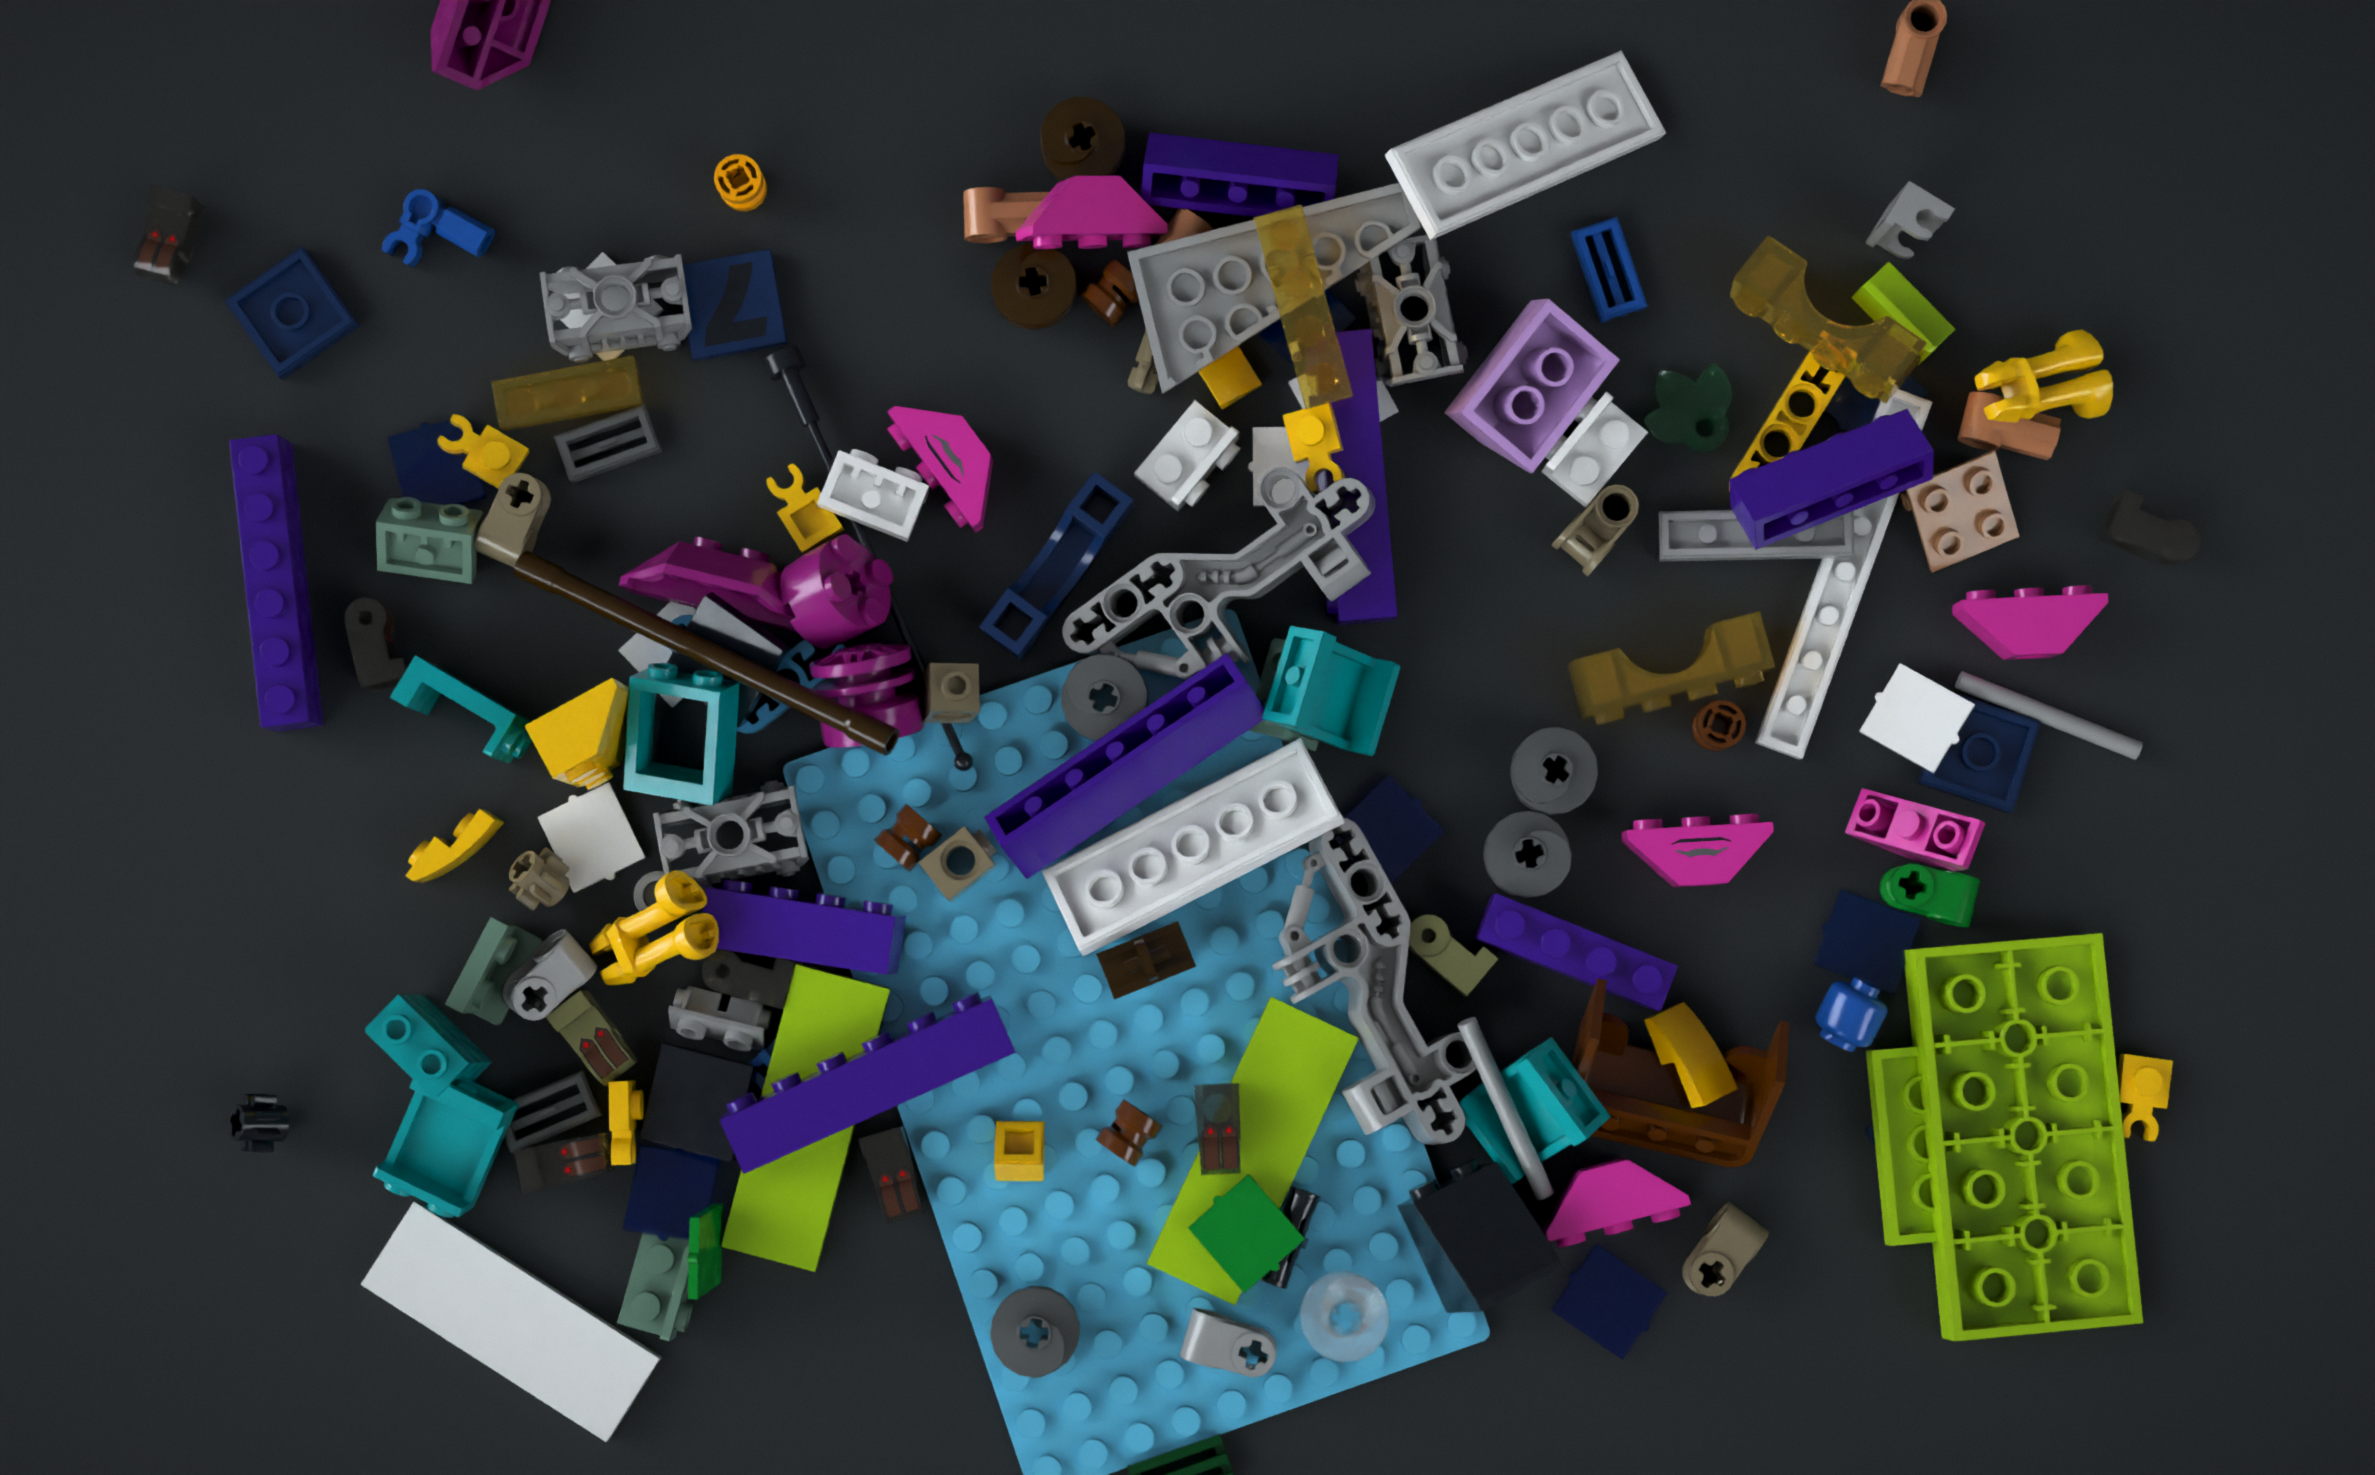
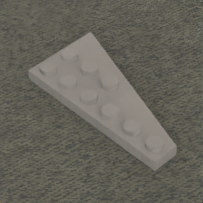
[1127,183,1421,394]

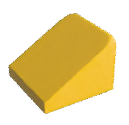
[1198,346,1262,410]
[994,1121,1045,1181]

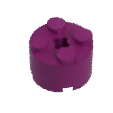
[779,535,893,648]

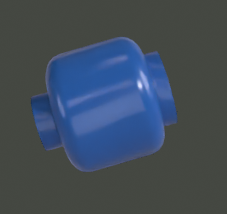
[1815,976,1888,1052]

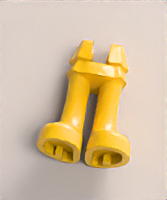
[1974,329,2113,423]
[589,870,719,985]

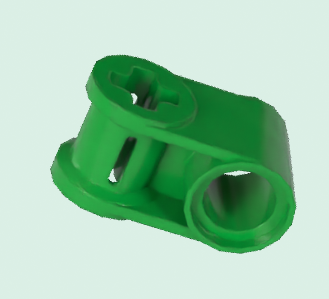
[1879,863,1980,928]

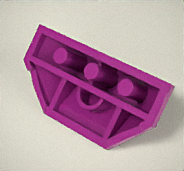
[430,0,551,91]
[619,537,798,633]

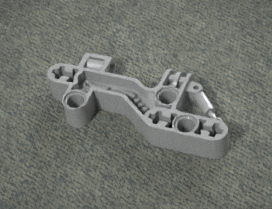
[1062,467,1375,679]
[1272,818,1477,1145]

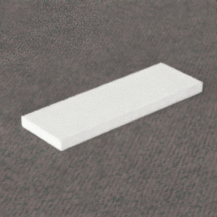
[1385,50,1666,240]
[1042,738,1345,957]
[361,1200,662,1442]

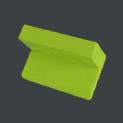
[1851,262,1956,365]

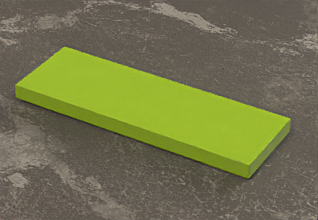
[721,963,892,1272]
[1146,997,1359,1305]

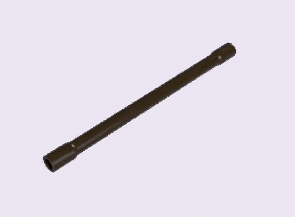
[514,551,899,756]

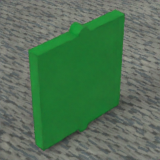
[1188,1174,1306,1293]
[687,1203,723,1300]

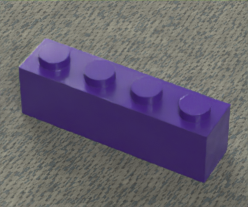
[1141,132,1339,218]
[1729,409,1934,550]
[703,879,906,975]
[1473,893,1678,1011]

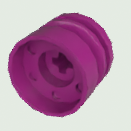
[809,643,925,748]

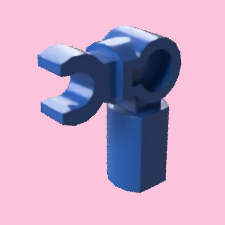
[382,189,495,267]

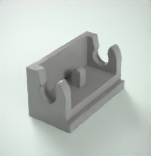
[1865,181,1955,259]

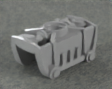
[1354,235,1468,387]
[539,254,692,363]
[653,780,809,893]

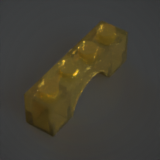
[1254,204,1353,409]
[1730,235,1927,404]
[1568,611,1775,725]

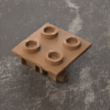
[1900,450,2020,573]

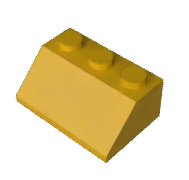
[525,678,629,790]

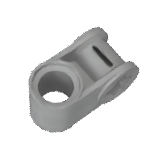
[501,929,598,1021]
[1179,1308,1277,1377]

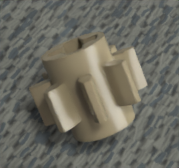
[509,847,570,911]

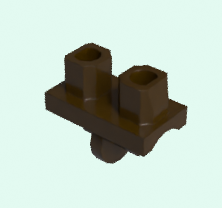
[1096,921,1196,1000]

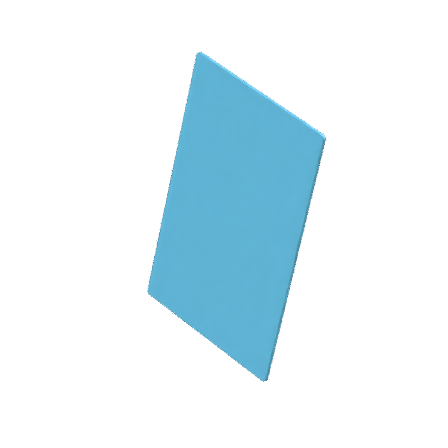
[783,609,1490,1475]

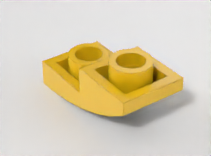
[405,809,504,883]
[1644,1002,1738,1108]

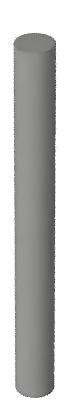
[1955,671,2143,760]
[1457,1017,1554,1200]

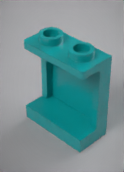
[1262,626,1400,756]
[390,656,532,764]
[365,994,493,1098]
[1458,1037,1611,1184]
[373,1077,519,1218]

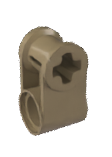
[474,473,551,568]
[1551,484,1639,577]
[1682,1201,1769,1296]

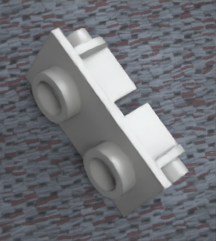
[668,986,772,1051]

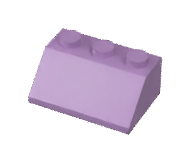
[1444,299,1620,473]

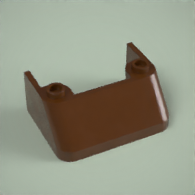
[1572,978,1790,1167]

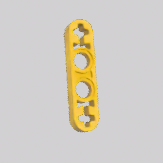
[1729,341,1850,492]

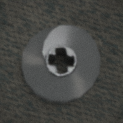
[1061,654,1149,741]
[1510,727,1598,815]
[1483,811,1572,898]
[990,1286,1080,1378]

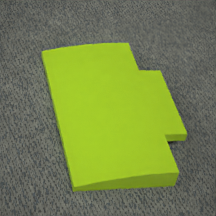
[1866,933,2143,1342]

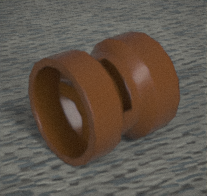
[1080,259,1139,327]
[1691,700,1746,752]
[874,804,942,872]
[1095,1099,1163,1167]

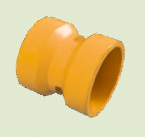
[714,154,767,212]

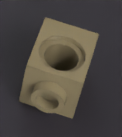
[921,663,980,724]
[918,826,998,902]

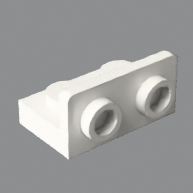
[1541,391,1648,508]
[1134,400,1241,512]
[817,449,929,542]

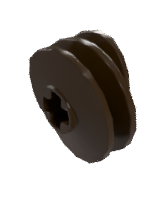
[1040,97,1126,182]
[991,243,1077,330]

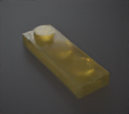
[491,356,644,431]

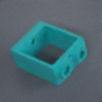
[623,663,740,806]

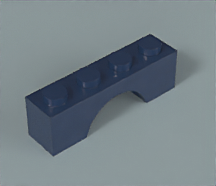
[979,471,1134,661]

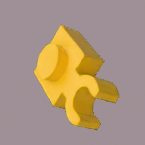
[1282,402,1345,494]
[437,414,529,489]
[766,463,845,555]
[2117,1054,2173,1142]
[609,1080,644,1165]

